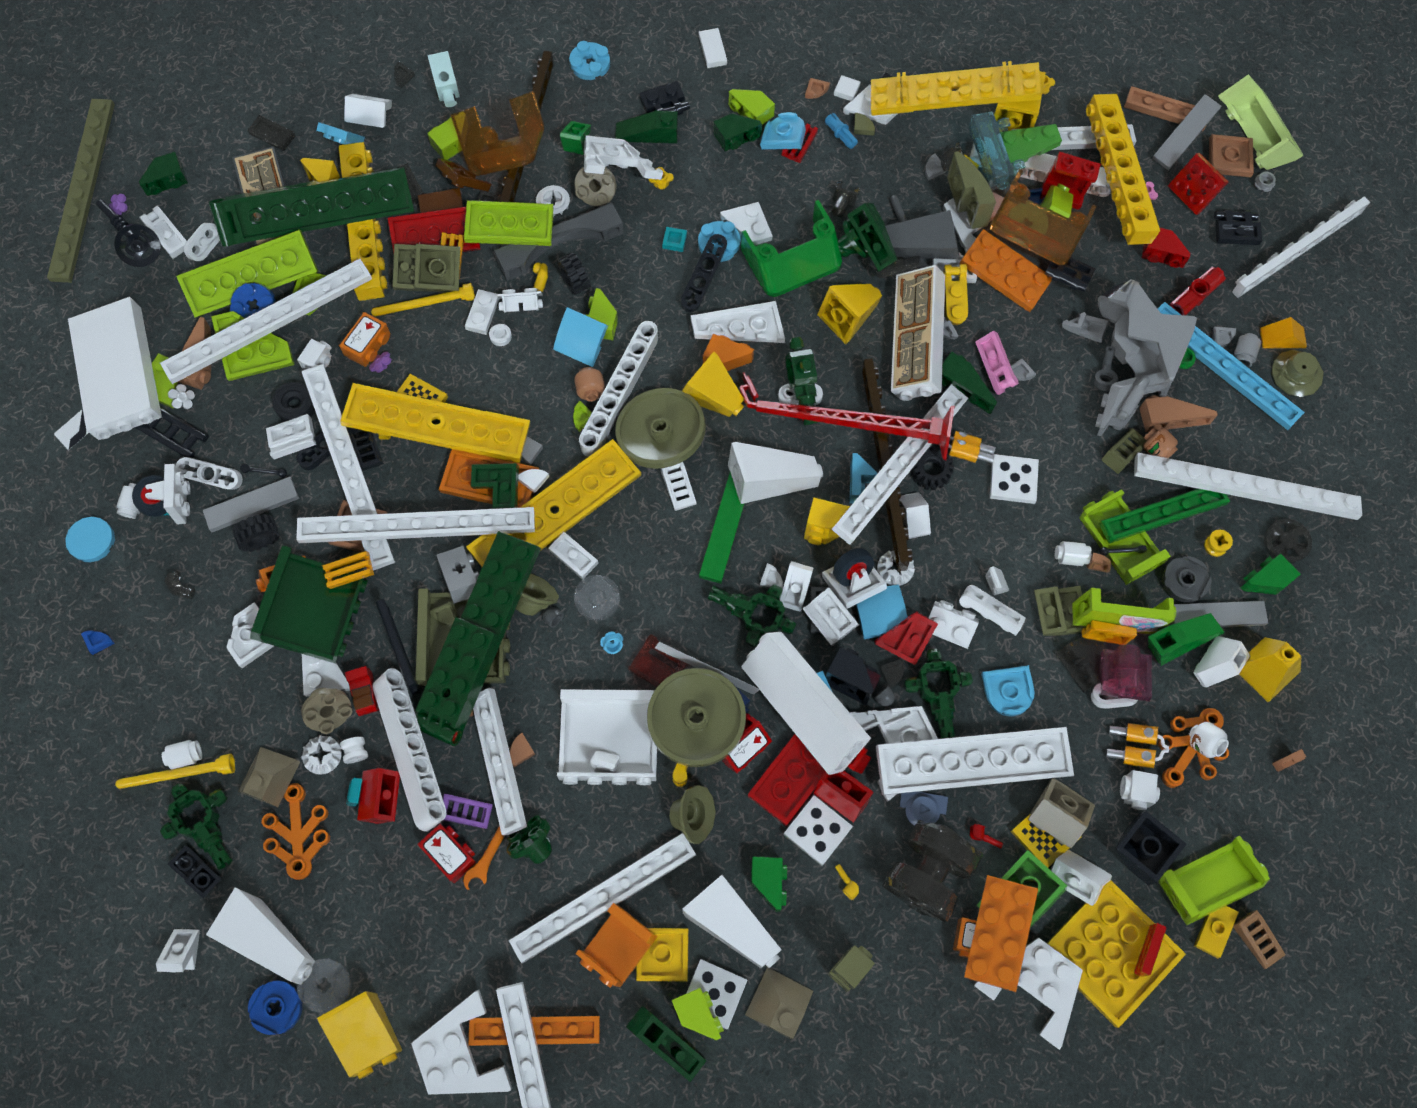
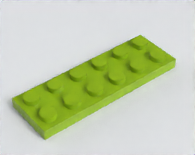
[176,230,319,317]

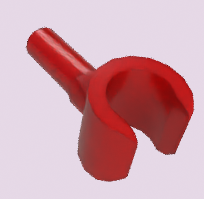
[970,824,1003,849]

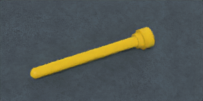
[371,283,475,317]
[115,754,235,789]

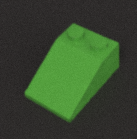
[977,850,1067,928]

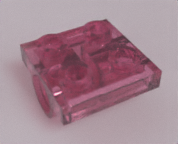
[1101,644,1152,702]

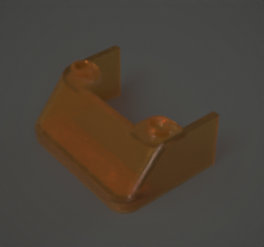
[451,91,544,176]
[990,169,1097,265]

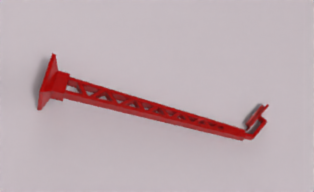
[740,372,955,460]

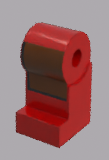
[345,666,379,717]

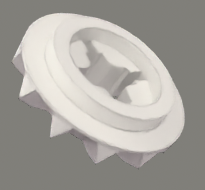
[536,185,570,217]
[877,550,915,586]
[301,735,342,774]

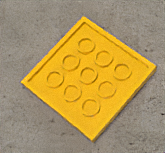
[1047,880,1186,1028]

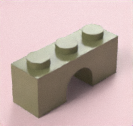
[827,945,875,992]

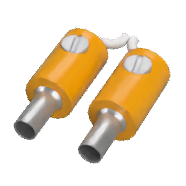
[948,431,996,463]
[1107,723,1169,768]

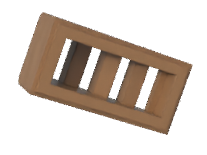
[1233,910,1285,969]

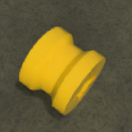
[1204,529,1233,557]

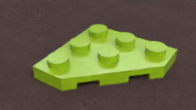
[211,311,295,381]

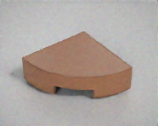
[805,78,830,99]
[1087,553,1111,573]
[510,733,535,767]
[1272,749,1306,772]

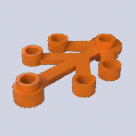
[1158,708,1229,788]
[262,783,330,880]

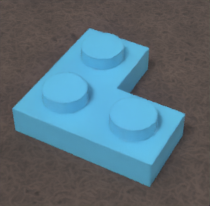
[316,122,365,145]

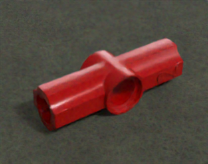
[1169,267,1226,316]

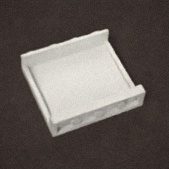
[557,689,657,785]

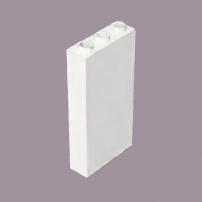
[68,297,162,440]

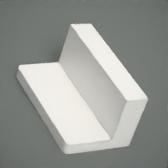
[344,94,392,128]
[1051,850,1112,906]

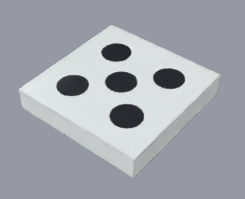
[990,454,1039,504]
[783,795,853,866]
[686,959,747,1030]

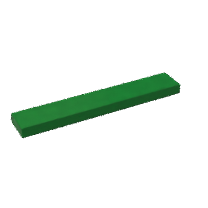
[699,471,745,584]
[1099,489,1230,544]

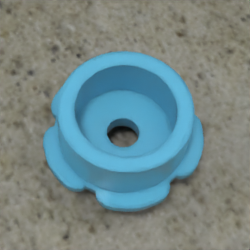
[600,631,623,654]

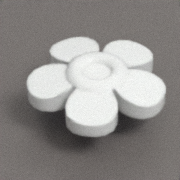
[168,384,195,409]

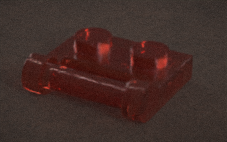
[628,634,688,688]

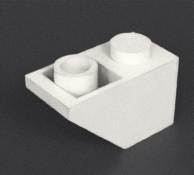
[1193,636,1250,687]

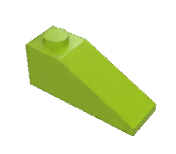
[1040,183,1073,219]

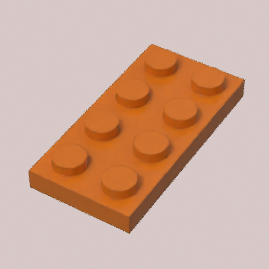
[959,229,1052,312]
[439,449,540,508]
[964,875,1038,992]

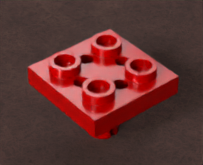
[1168,153,1228,215]

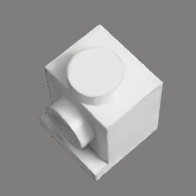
[297,339,332,370]

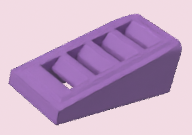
[442,794,493,829]

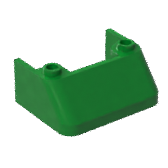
[741,200,842,297]

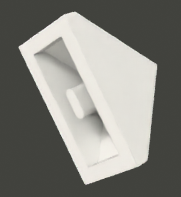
[898,492,931,539]

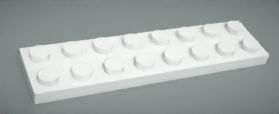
[876,727,1074,795]

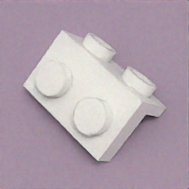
[929,600,979,649]

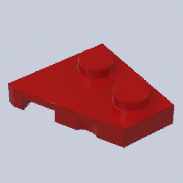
[874,612,938,665]

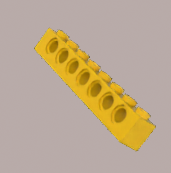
[1086,94,1160,245]
[339,142,388,301]

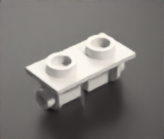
[497,288,543,313]

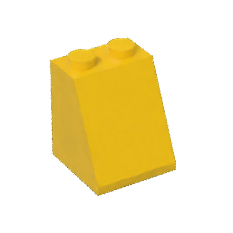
[989,71,1046,132]
[317,991,402,1079]

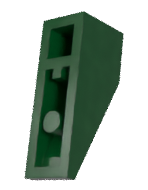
[615,111,678,143]
[847,203,898,272]
[942,351,997,415]
[626,1006,706,1082]

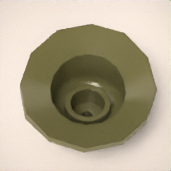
[1271,350,1324,397]
[516,574,559,616]
[669,785,716,845]

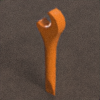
[463,825,505,890]

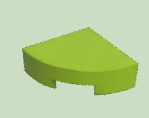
[573,401,592,432]

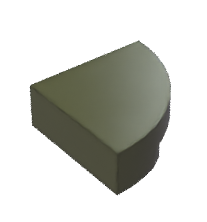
[854,113,875,135]
[430,602,459,625]

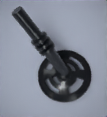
[96,199,161,267]

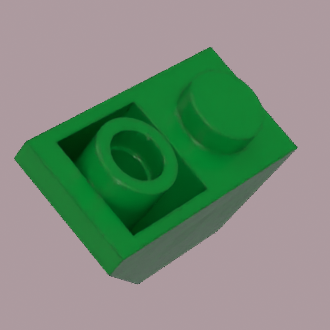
[1240,554,1301,595]
[751,857,787,912]

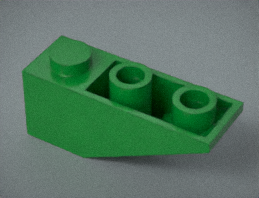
[1148,613,1224,666]

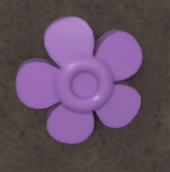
[109,194,127,215]
[369,352,392,373]

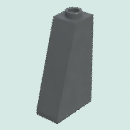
[885,210,960,259]

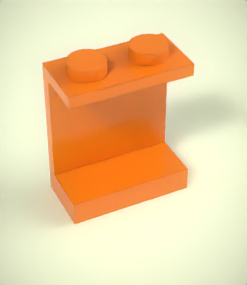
[576,903,658,988]

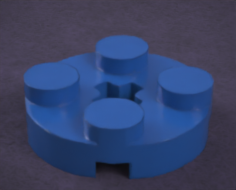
[230,283,275,318]
[248,981,303,1035]

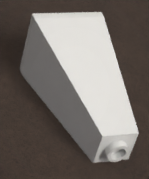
[728,442,823,504]
[683,875,781,968]
[206,888,315,985]

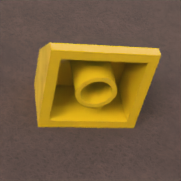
[804,498,850,545]

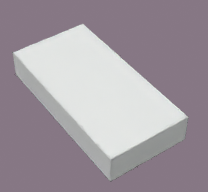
[699,28,727,68]

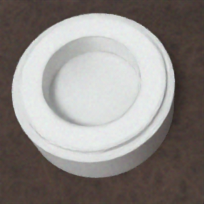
[489,324,512,346]

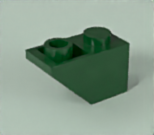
[713,113,762,152]
[139,152,188,196]

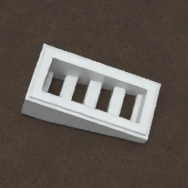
[661,462,696,511]

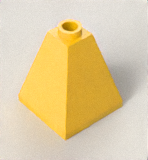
[817,284,882,345]
[682,352,744,417]
[1239,637,1301,702]

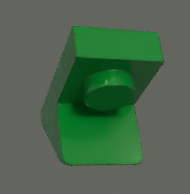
[560,121,591,155]

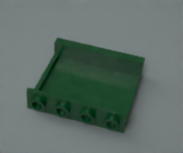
[250,545,368,664]

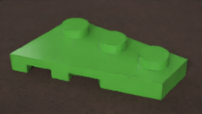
[994,124,1062,171]

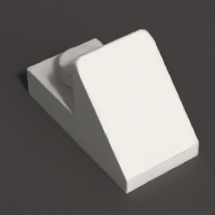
[780,561,814,612]
[156,929,200,972]

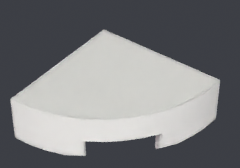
[518,469,549,493]
[760,563,783,590]

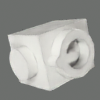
[1120,770,1160,810]

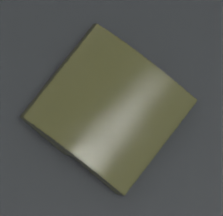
[1034,586,1086,636]

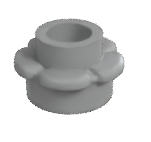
[1255,172,1276,192]

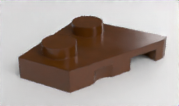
[436,158,492,192]

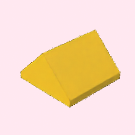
[300,158,340,182]

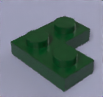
[471,463,519,509]

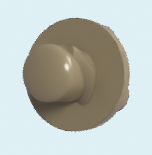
[575,167,617,206]
[301,688,353,734]

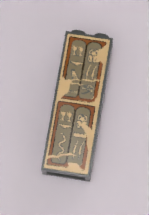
[232,146,287,246]

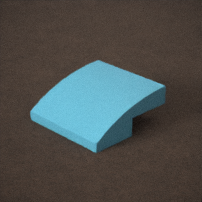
[553,307,608,367]
[856,584,908,639]

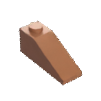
[178,317,211,390]
[1139,396,1217,432]

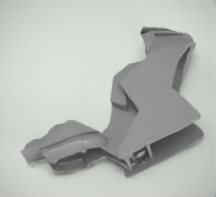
[1095,279,1197,436]

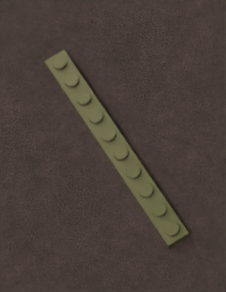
[47,99,115,283]

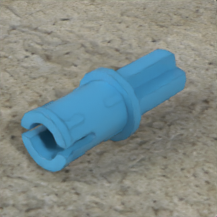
[825,113,858,149]

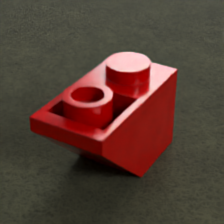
[1141,228,1190,268]

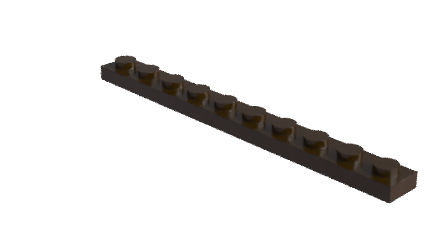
[497,51,554,202]
[862,358,913,571]

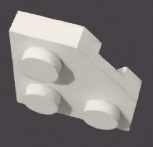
[227,602,274,668]

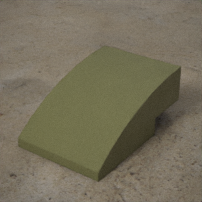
[947,151,996,229]
[393,244,460,292]

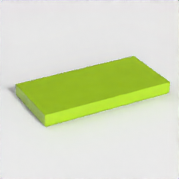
[464,201,554,246]

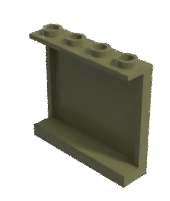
[416,589,510,686]

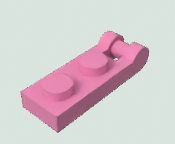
[975,331,1019,395]

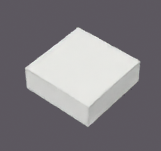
[834,75,860,101]

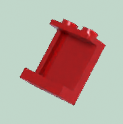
[1039,151,1100,210]

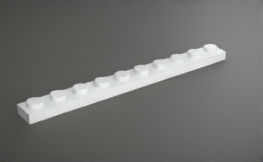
[160,259,372,384]
[301,364,395,571]
[831,384,968,545]
[1134,453,1362,520]
[297,507,535,543]

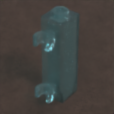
[969,111,1026,190]

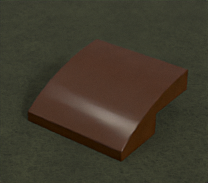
[418,188,463,213]

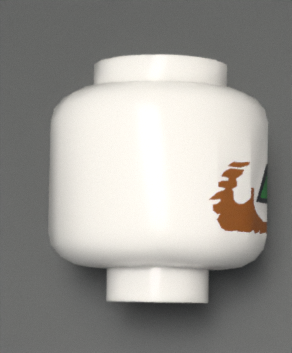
[1189,722,1229,758]

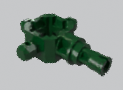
[785,337,818,426]
[708,585,796,648]
[904,649,973,739]
[160,783,233,870]

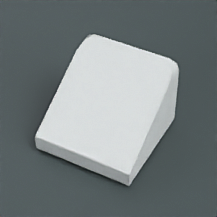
[985,566,1009,595]
[591,751,620,773]

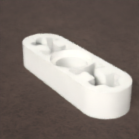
[176,457,243,490]

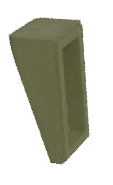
[1102,428,1146,474]

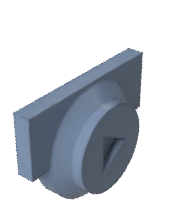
[899,792,948,828]

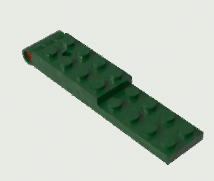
[209,167,414,246]
[415,531,541,746]

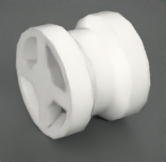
[340,737,368,764]

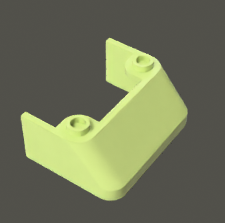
[1218,74,1303,170]

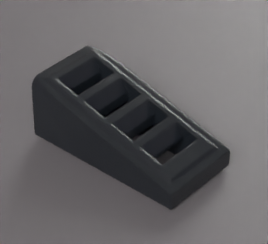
[347,428,384,471]

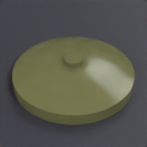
[615,388,706,469]
[647,668,746,767]

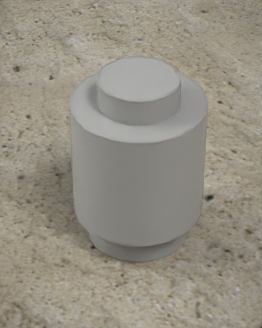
[1233,333,1261,367]

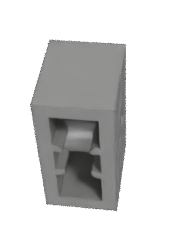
[436,546,479,604]

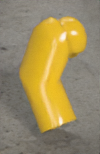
[533,262,548,292]

